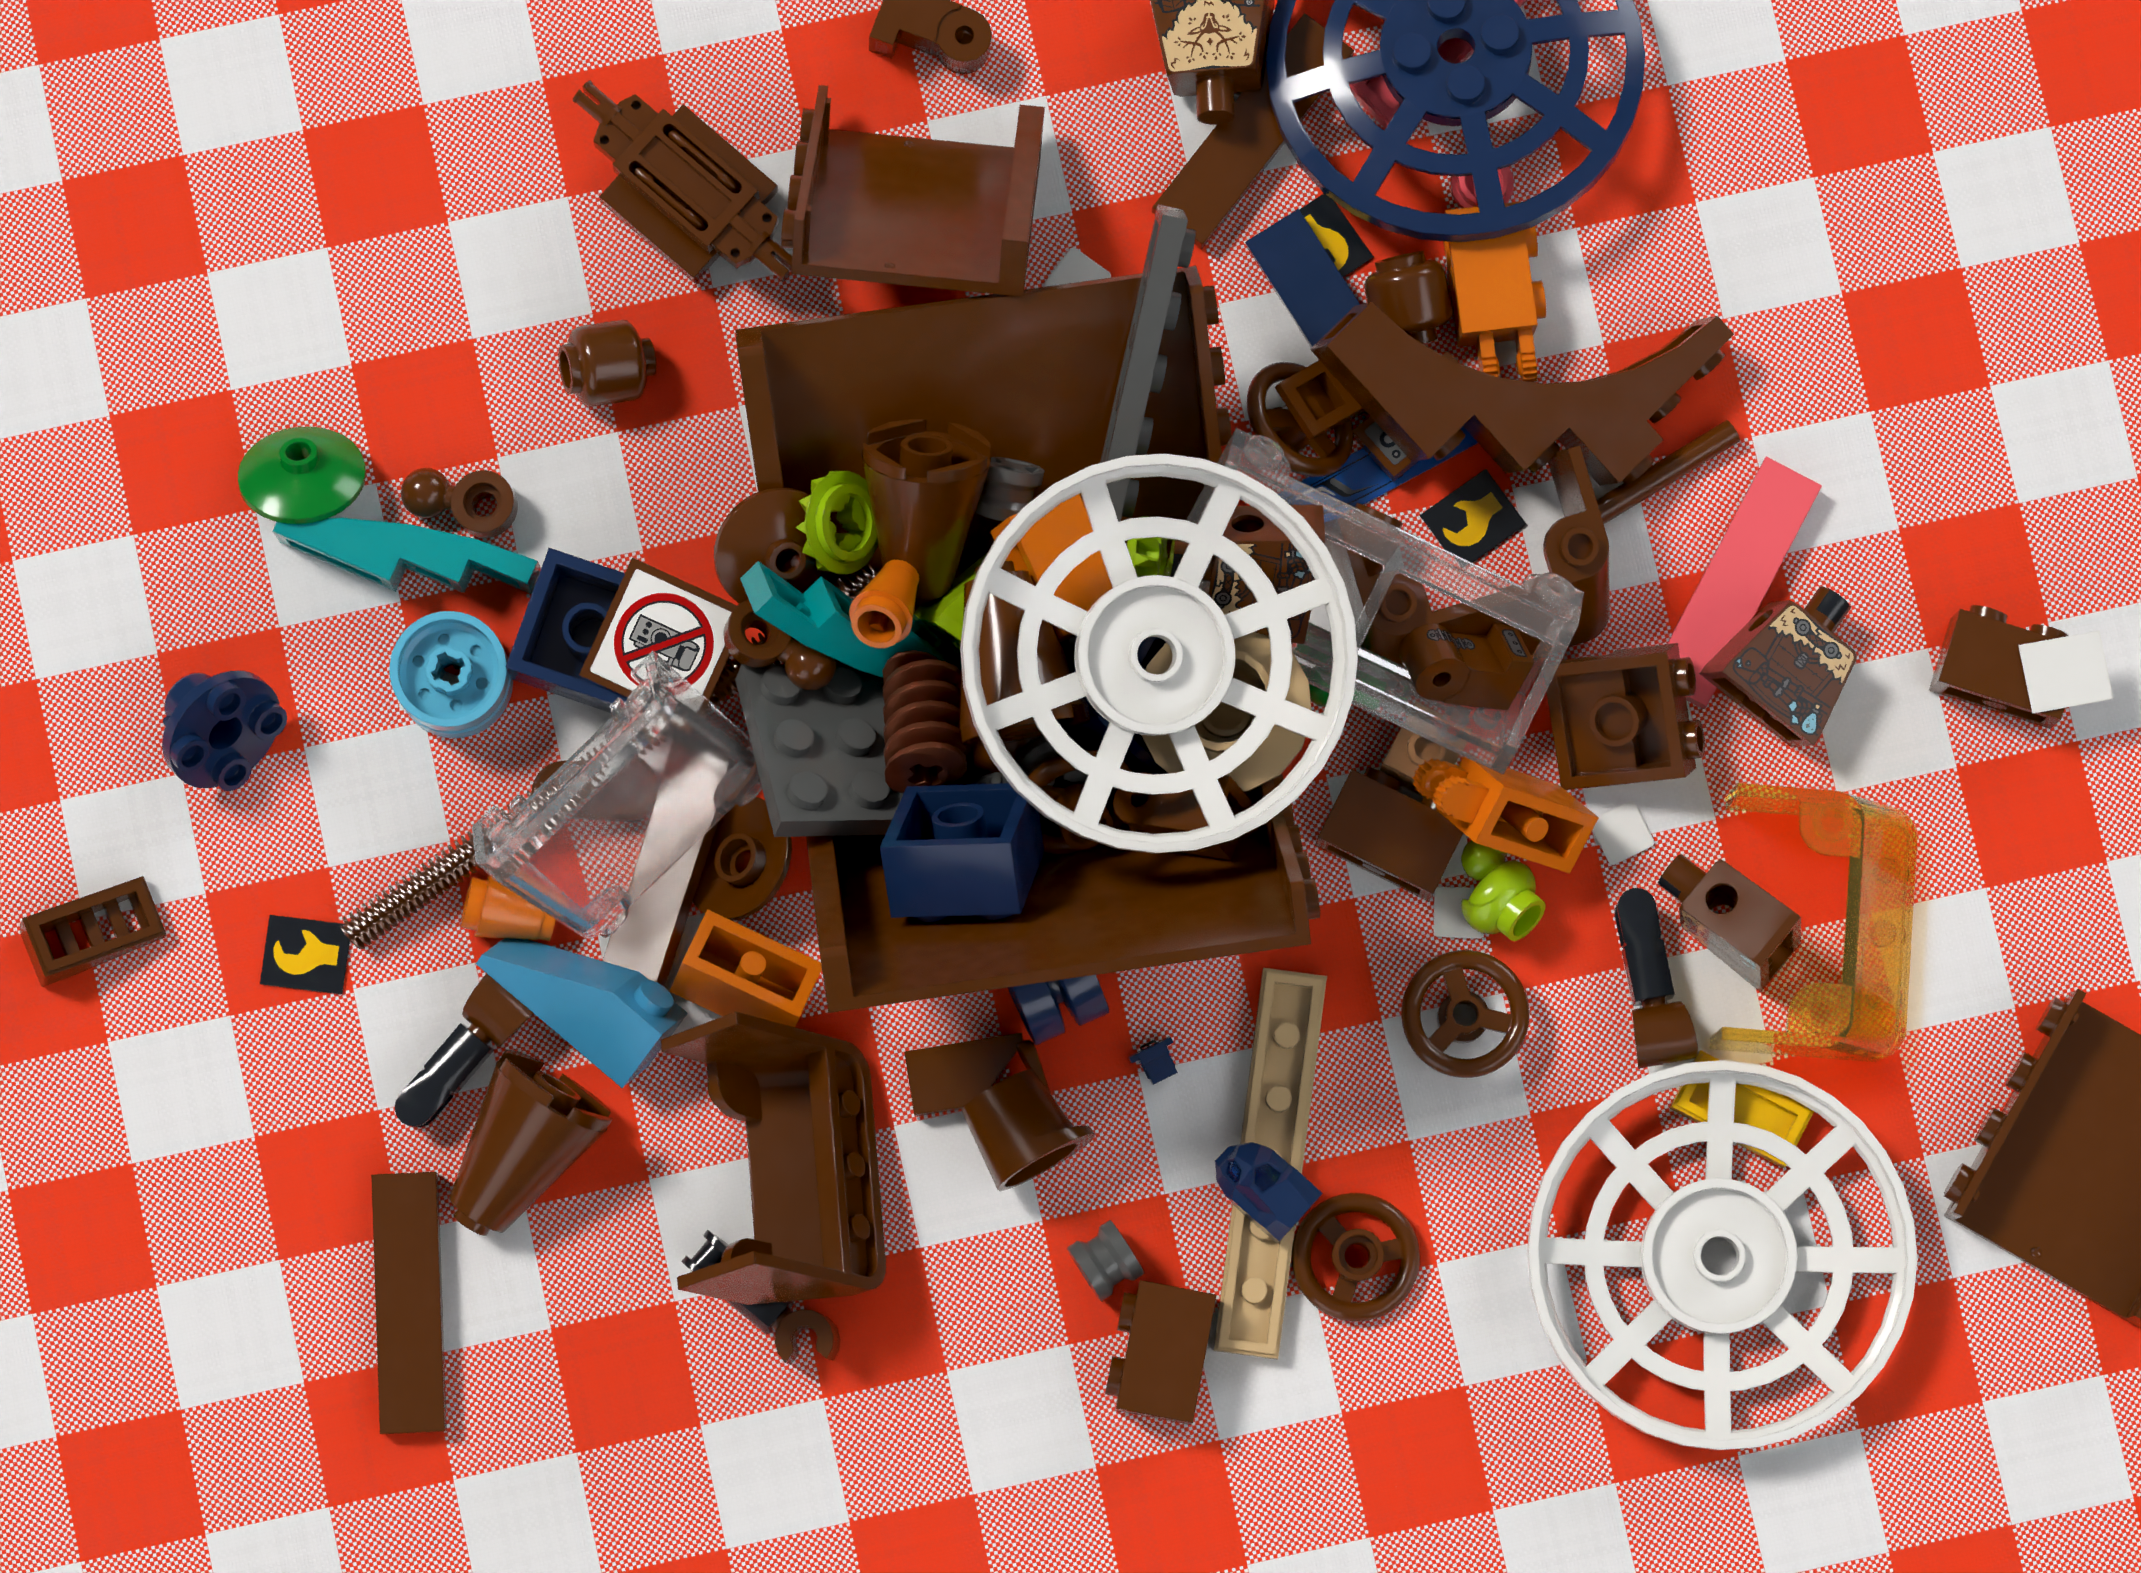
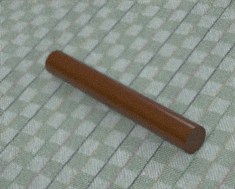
[1596,420,1740,524]

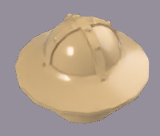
[1141,632,1312,792]

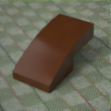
[1274,360,1366,441]

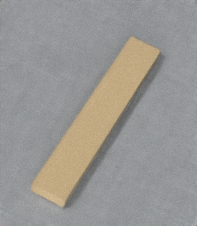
[1213,968,1327,1360]

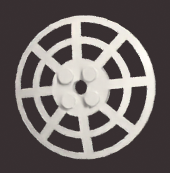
[960,454,1358,853]
[1527,1060,1918,1450]

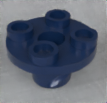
[162,671,287,791]

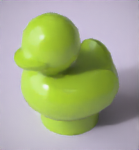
[1461,840,1546,941]

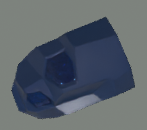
[1215,1142,1323,1243]

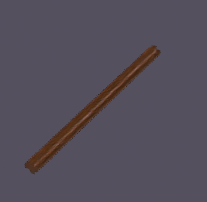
[340,563,877,949]

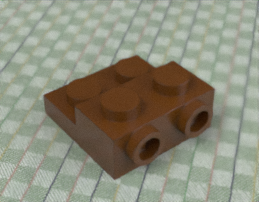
[1543,643,1705,790]

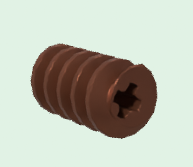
[883,650,967,794]

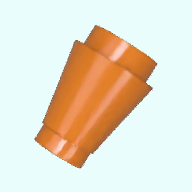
[849,560,919,648]
[460,875,558,941]

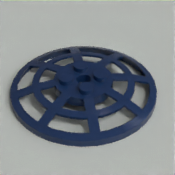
[1266,0,1645,242]

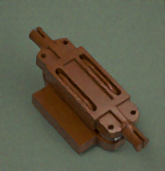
[573,81,792,283]

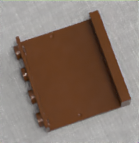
[781,85,1045,297]
[1944,989,2141,1329]

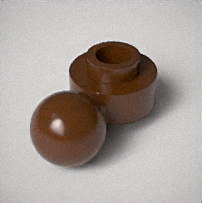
[401,468,518,538]
[723,599,836,690]

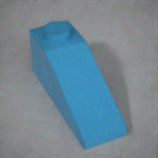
[476,938,688,1088]

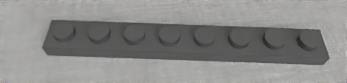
[1060,205,1196,666]

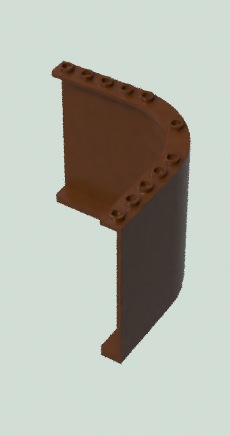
[735,266,1320,1013]

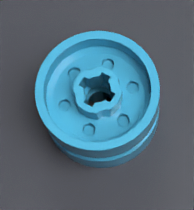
[389,611,513,738]

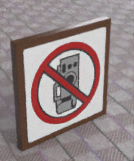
[579,558,737,729]

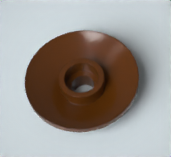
[714,488,837,604]
[693,796,792,921]

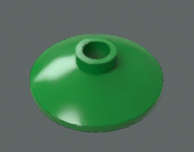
[238,426,366,524]

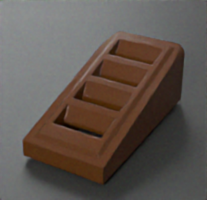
[20,876,166,987]

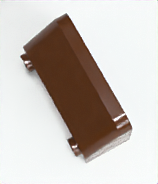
[1324,445,1610,698]
[661,1012,886,1305]

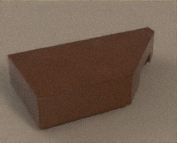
[904,1033,1023,1117]

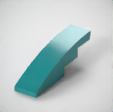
[272,518,541,594]
[740,561,962,678]

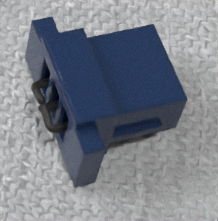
[1128,1036,1178,1085]

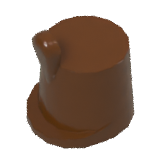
[962,1040,1095,1191]

